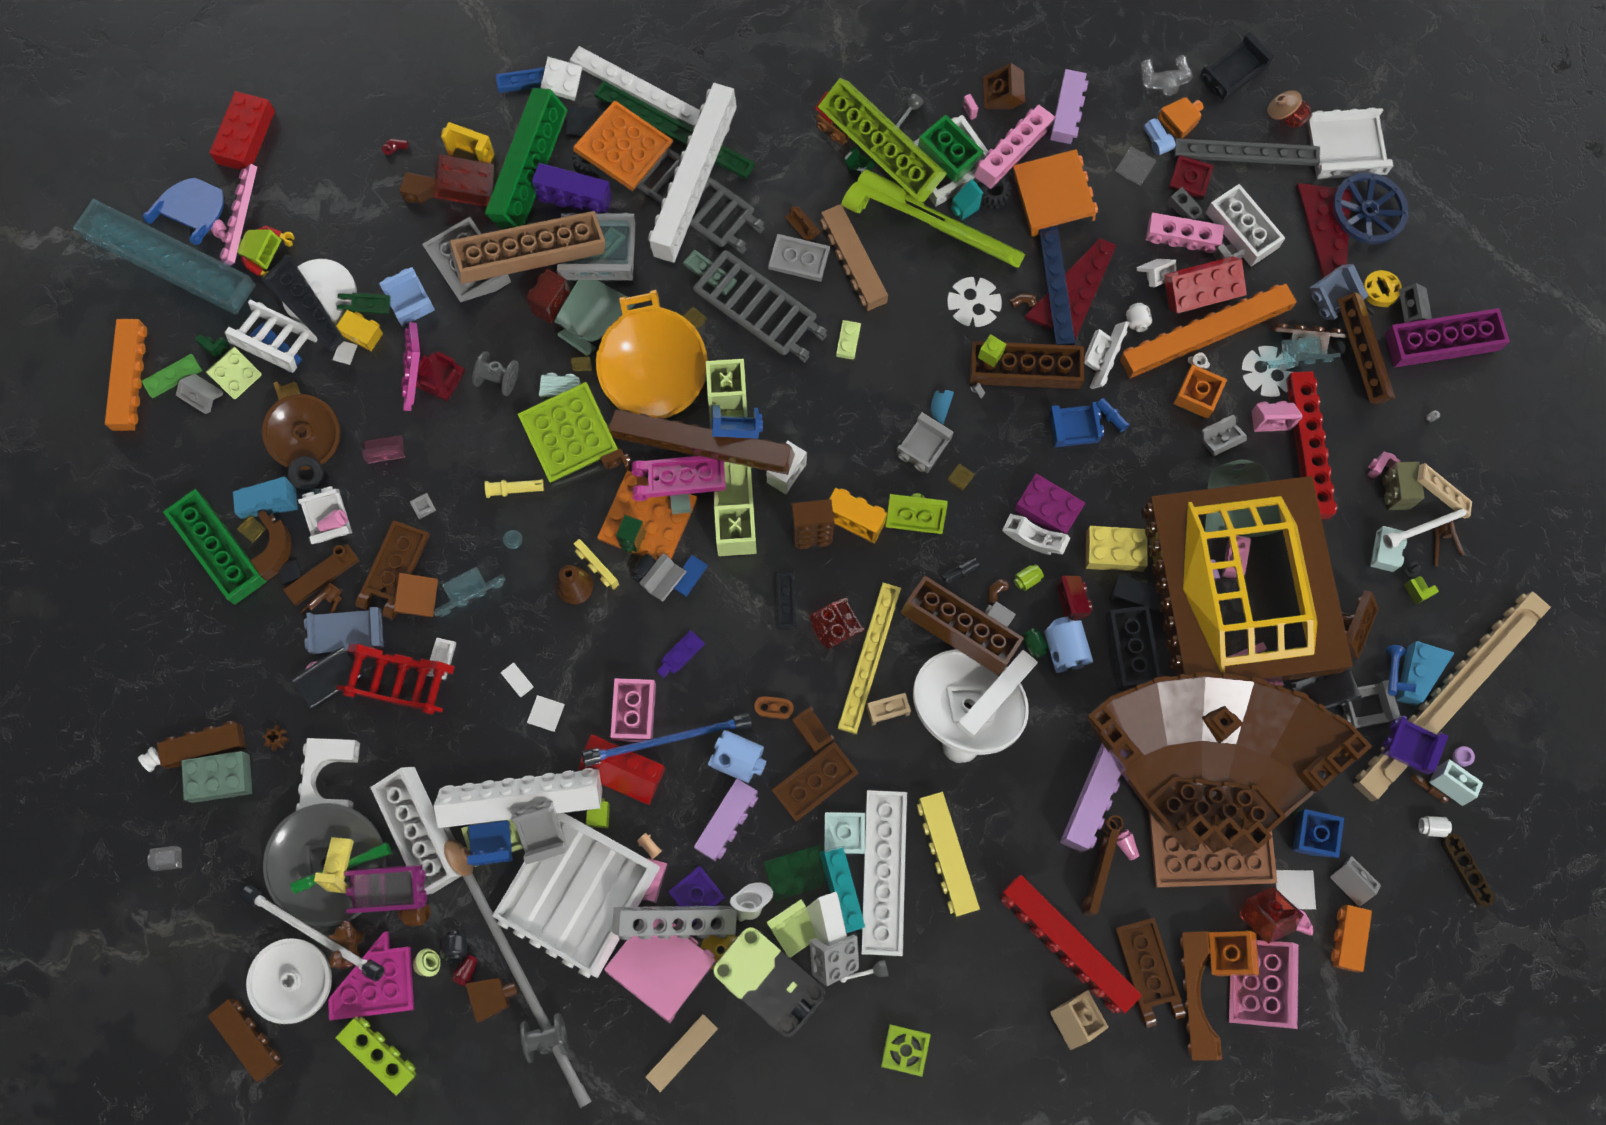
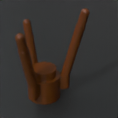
[1434,520,1464,566]
[301,583,342,614]

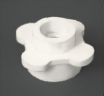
[1188,352,1210,369]

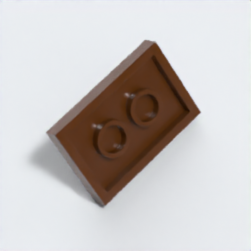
[1342,590,1379,659]

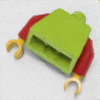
[237,226,295,277]

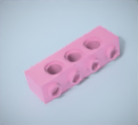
[1146,213,1224,253]

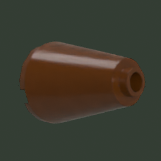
[555,565,594,605]

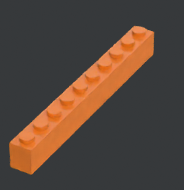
[1120,284,1297,378]

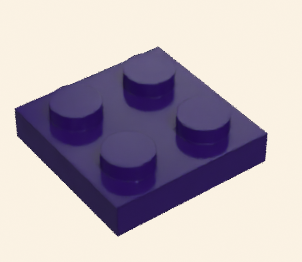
[668,866,725,924]

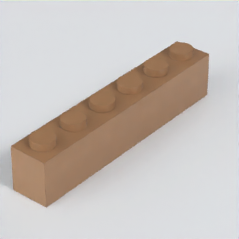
[820,204,888,311]

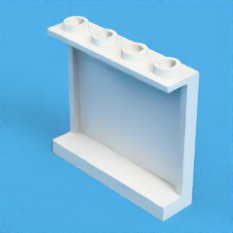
[1307,108,1393,179]

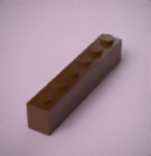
[1337,292,1395,405]

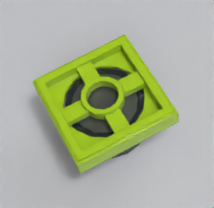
[881,1025,931,1077]

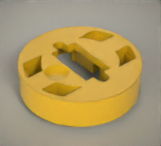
[1363,270,1402,307]

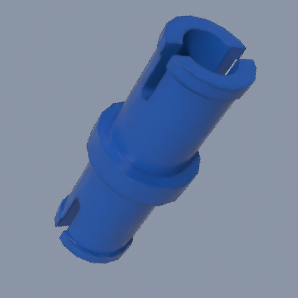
[1097,398,1130,432]

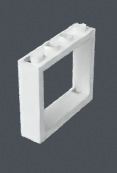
[914,115,989,206]

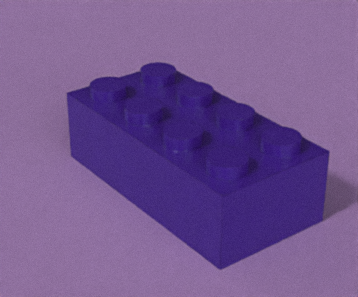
[532,163,612,214]

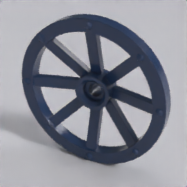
[1333,173,1409,244]

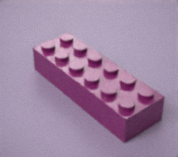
[1385,308,1510,368]

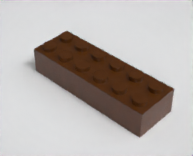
[969,341,1084,389]
[901,576,1024,676]

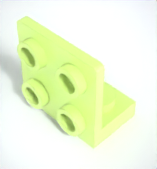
[206,347,262,399]
[767,900,817,958]

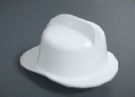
[730,882,773,922]

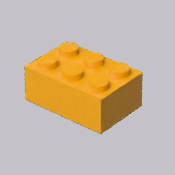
[830,488,887,544]

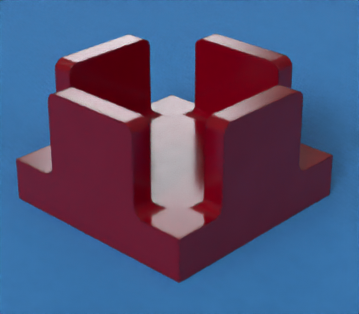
[416,351,466,402]

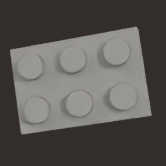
[768,234,830,282]

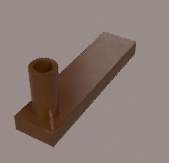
[283,544,360,606]

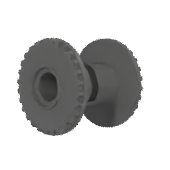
[472,351,519,396]
[520,1013,568,1063]

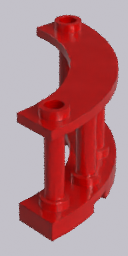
[336,644,455,715]

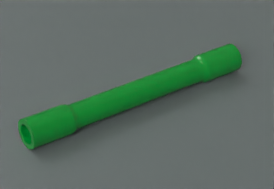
[290,842,391,894]

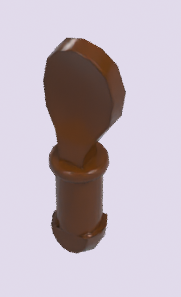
[1411,774,1449,803]

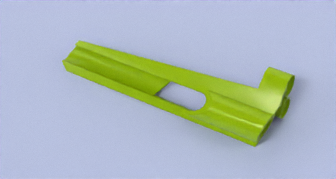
[841,169,1025,267]

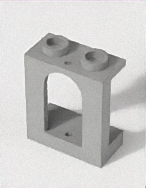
[1340,680,1400,728]

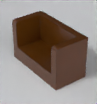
[792,706,834,754]

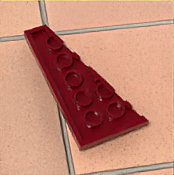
[1024,239,1116,339]

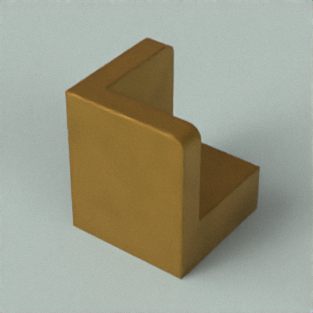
[274,382,300,400]

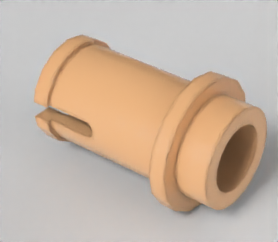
[637,833,662,859]

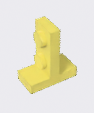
[314,837,354,893]

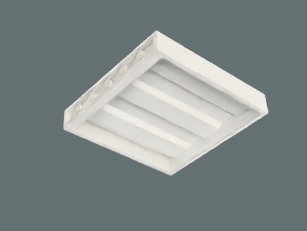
[492,813,660,978]

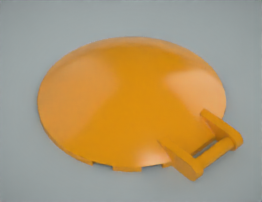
[596,290,708,418]

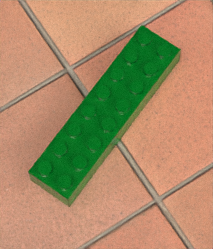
[485,88,568,230]

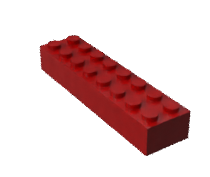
[999,875,1142,1014]

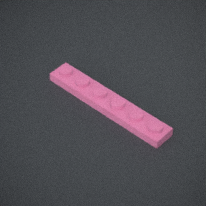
[220,164,257,268]

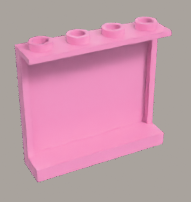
[604,919,716,1024]

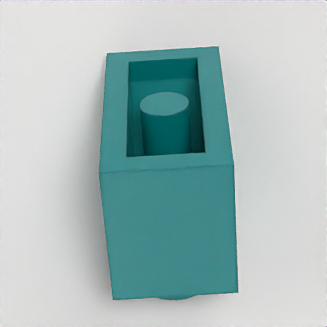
[951,179,983,220]

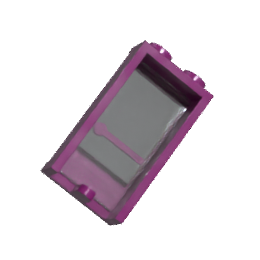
[344,864,427,913]

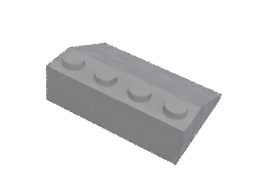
[422,217,511,302]

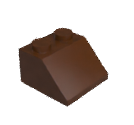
[983,63,1025,109]

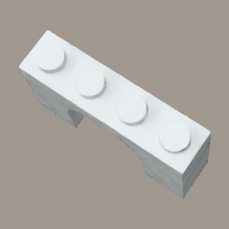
[296,738,360,811]

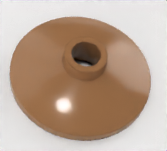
[1267,90,1302,119]
[444,839,474,876]

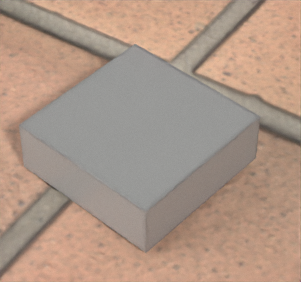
[410,493,436,519]

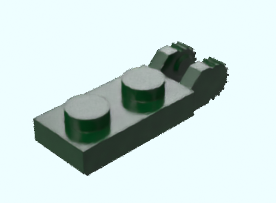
[337,293,391,315]

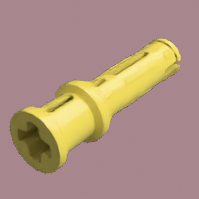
[485,479,544,498]

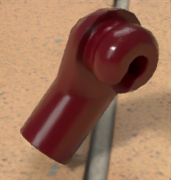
[382,139,408,155]

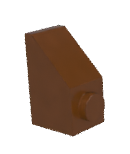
[399,172,444,203]

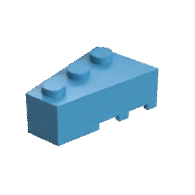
[233,477,298,519]
[1396,641,1454,706]

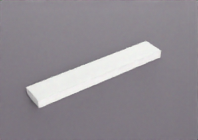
[957,650,1038,738]

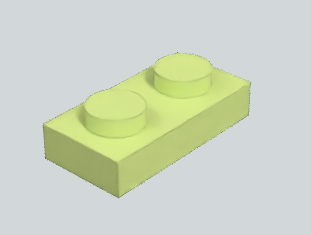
[836,320,861,360]

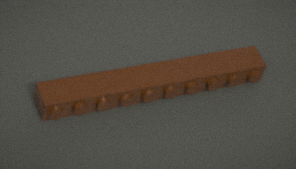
[608,410,795,475]

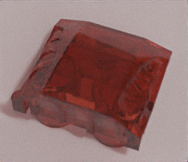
[810,597,865,649]

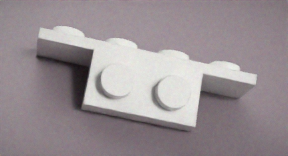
[1084,321,1129,389]

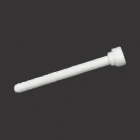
[1383,509,1467,549]

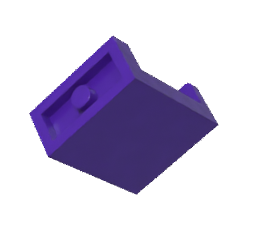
[1383,716,1449,775]

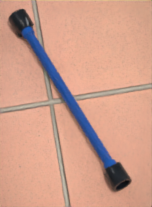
[582,712,752,767]

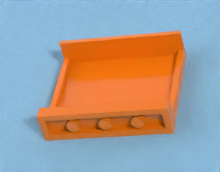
[1013,149,1098,237]

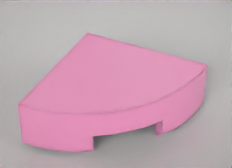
[1291,909,1313,936]

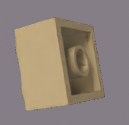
[1050,990,1109,1050]

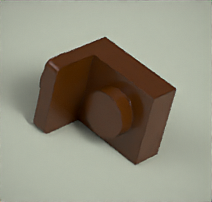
[600,449,631,471]

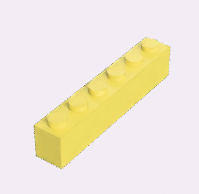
[916,792,980,917]

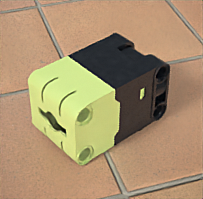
[713,928,825,1037]

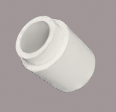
[1419,816,1452,837]

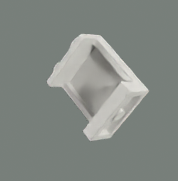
[298,487,352,544]

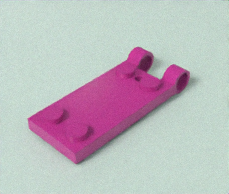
[632,456,726,501]

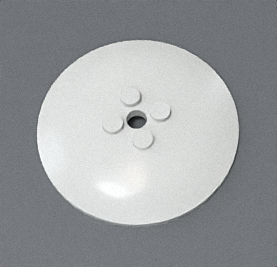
[913,649,1029,755]

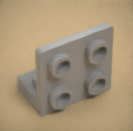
[809,934,859,986]

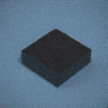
[279,560,302,585]

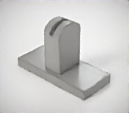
[971,383,985,399]

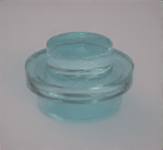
[503,530,523,549]

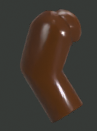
[1009,293,1038,308]
[988,579,1009,605]

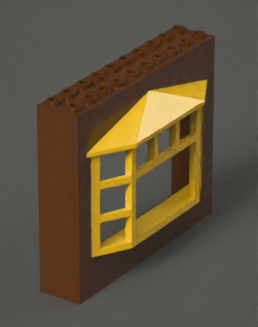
[1141,476,1353,683]

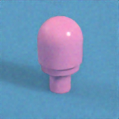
[210,219,228,242]

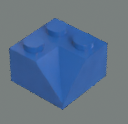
[1292,809,1344,858]

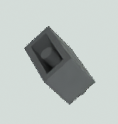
[1399,283,1432,323]

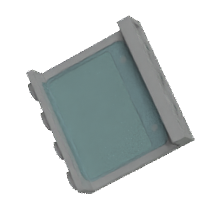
[557,213,636,280]

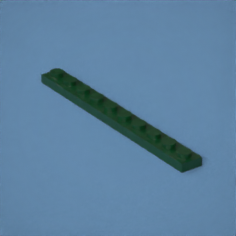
[594,81,755,180]

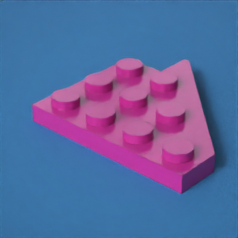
[401,322,420,411]
[328,932,414,1020]

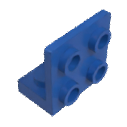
[467,820,513,866]

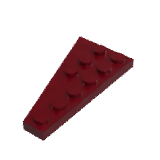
[1296,183,1351,279]

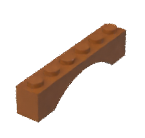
[1180,932,1222,1060]

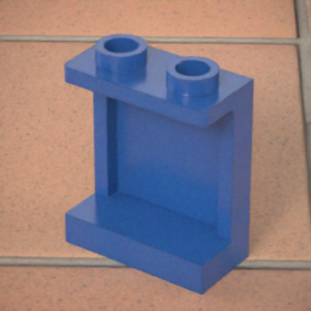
[1049,402,1104,447]
[711,405,763,439]

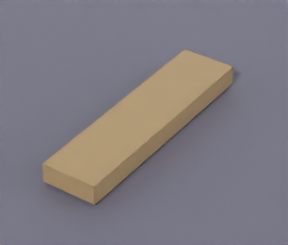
[1417,463,1472,519]
[646,1014,718,1092]

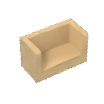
[866,693,911,726]

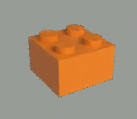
[1174,364,1227,419]
[1209,931,1259,976]

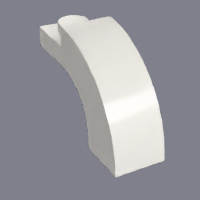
[1002,514,1070,555]

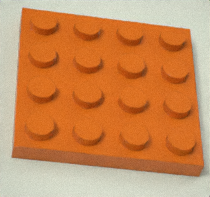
[573,100,673,191]
[597,470,697,561]

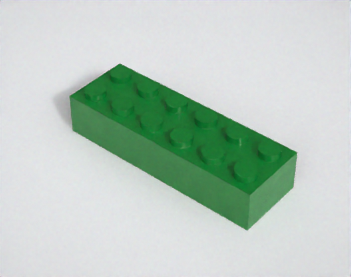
[163,489,267,605]

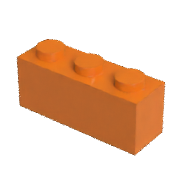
[1331,905,1372,972]

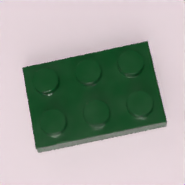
[764,844,828,902]

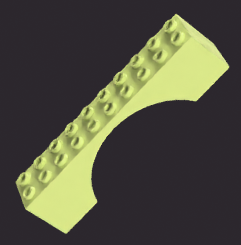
[706,359,757,556]

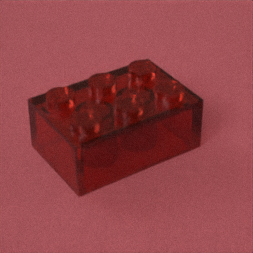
[434,154,494,206]

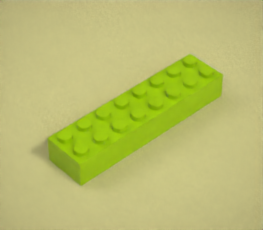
[818,78,947,202]

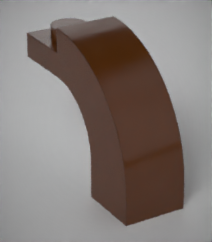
[250,510,292,581]

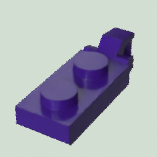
[657,630,705,678]

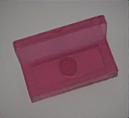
[362,435,405,463]

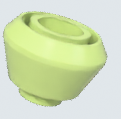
[413,948,441,977]

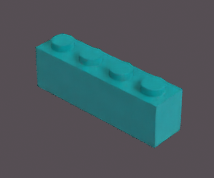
[819,847,865,933]

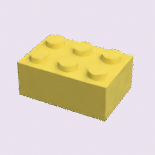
[1085,526,1147,572]

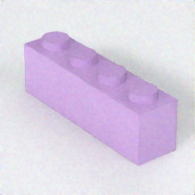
[1050,69,1088,144]
[694,779,759,861]

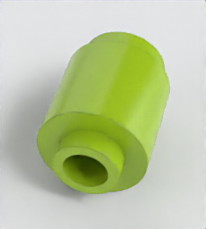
[1014,564,1044,591]

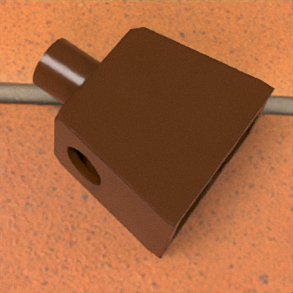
[466,978,518,1023]

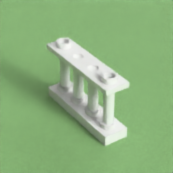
[225,300,318,373]

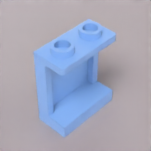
[379,267,435,326]

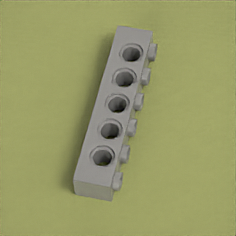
[612,906,737,940]

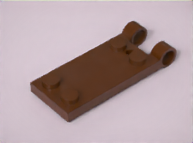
[355,520,430,620]
[1081,815,1124,916]
[1115,917,1186,1028]

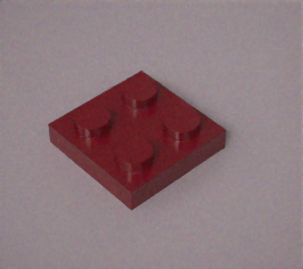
[1169,155,1214,199]

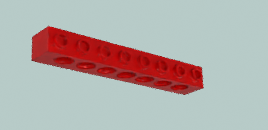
[1286,371,1337,519]

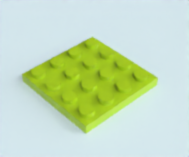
[518,382,618,483]

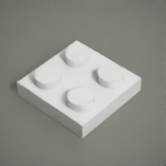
[541,57,583,101]

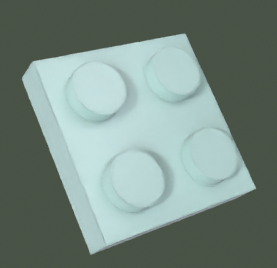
[825,812,865,854]

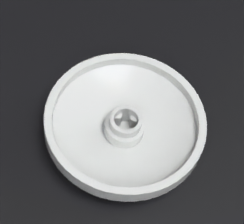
[282,259,357,325]
[246,939,332,1024]

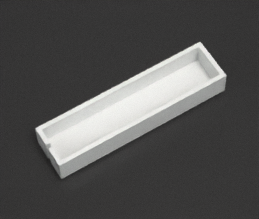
[434,768,602,828]

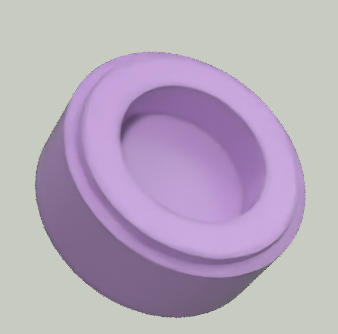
[1452,746,1475,767]

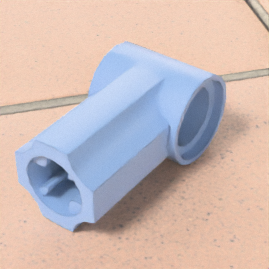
[1143,118,1176,156]

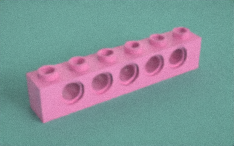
[974,105,1055,189]

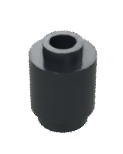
[630,554,656,583]

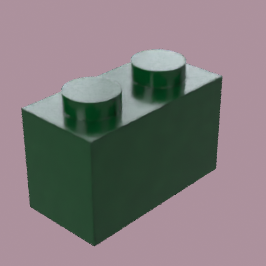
[616,515,646,553]

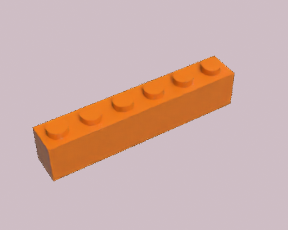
[105,319,147,431]

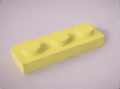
[574,539,619,590]

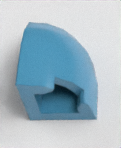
[930,390,954,425]

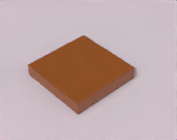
[393,573,438,618]

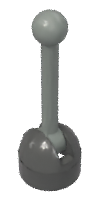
[896,94,924,128]

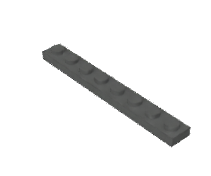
[1174,138,1320,166]

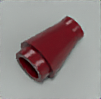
[451,954,478,987]

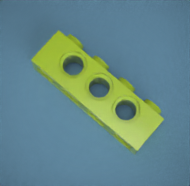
[336,1016,417,1096]

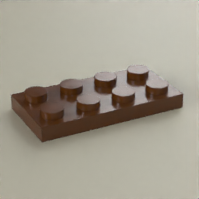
[772,742,859,822]

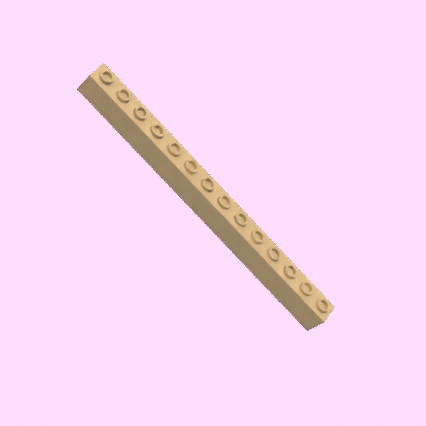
[1353,591,1551,802]

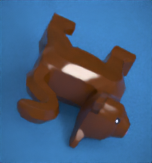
[328,921,364,969]

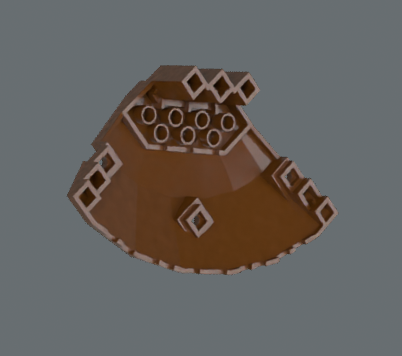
[1086,672,1372,856]

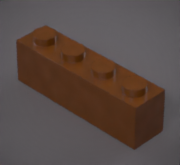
[157,721,246,769]
[208,999,283,1082]

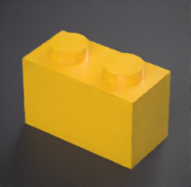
[337,310,383,351]

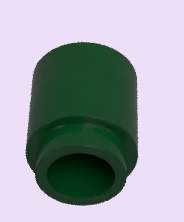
[1022,628,1049,658]

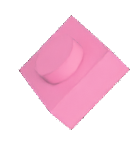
[1368,451,1401,479]

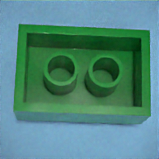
[918,115,984,184]

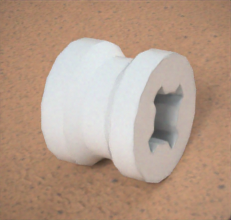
[138,747,161,772]

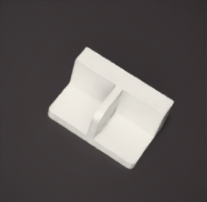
[1137,259,1177,287]

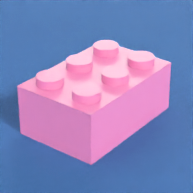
[611,678,656,742]

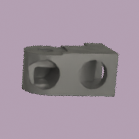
[1165,187,1202,220]

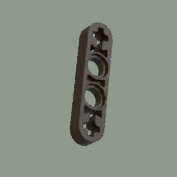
[1441,833,1494,907]

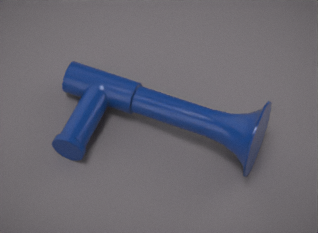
[1385,645,1417,696]

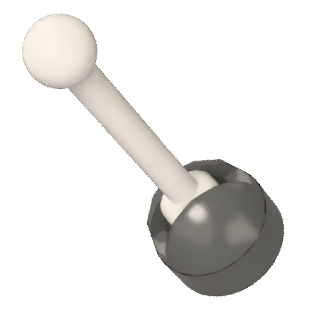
[840,960,889,983]

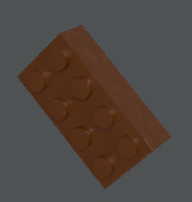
[792,499,834,549]

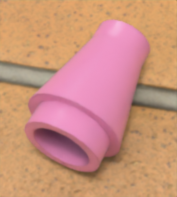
[317,509,348,533]
[1117,829,1140,861]

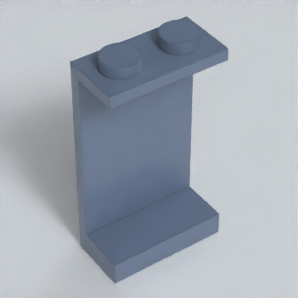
[304,607,384,654]

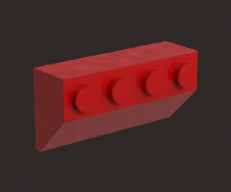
[577,734,665,805]

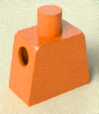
[1158,98,1204,139]

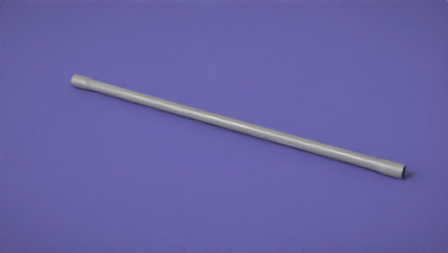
[443,827,592,1108]

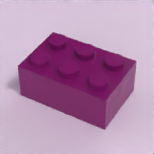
[1014,474,1085,534]

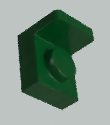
[195,334,229,359]

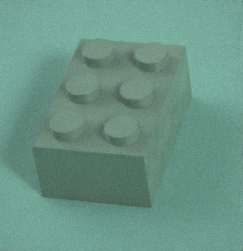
[182,751,252,803]

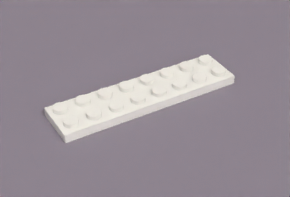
[861,790,907,956]

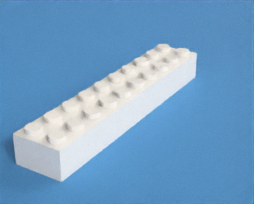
[648,83,737,263]

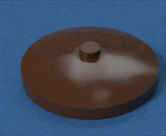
[262,394,341,470]

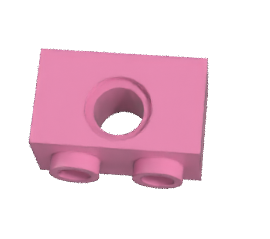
[1222,536,1251,580]

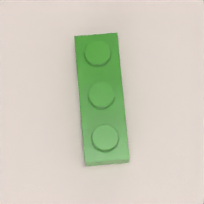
[142,353,203,398]

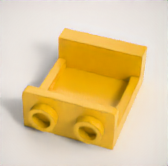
[441,122,495,169]

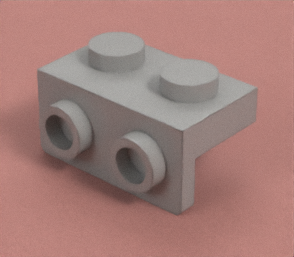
[1202,415,1247,456]

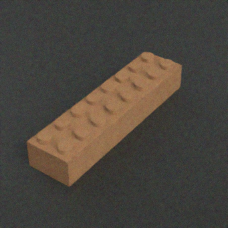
[450,211,605,284]

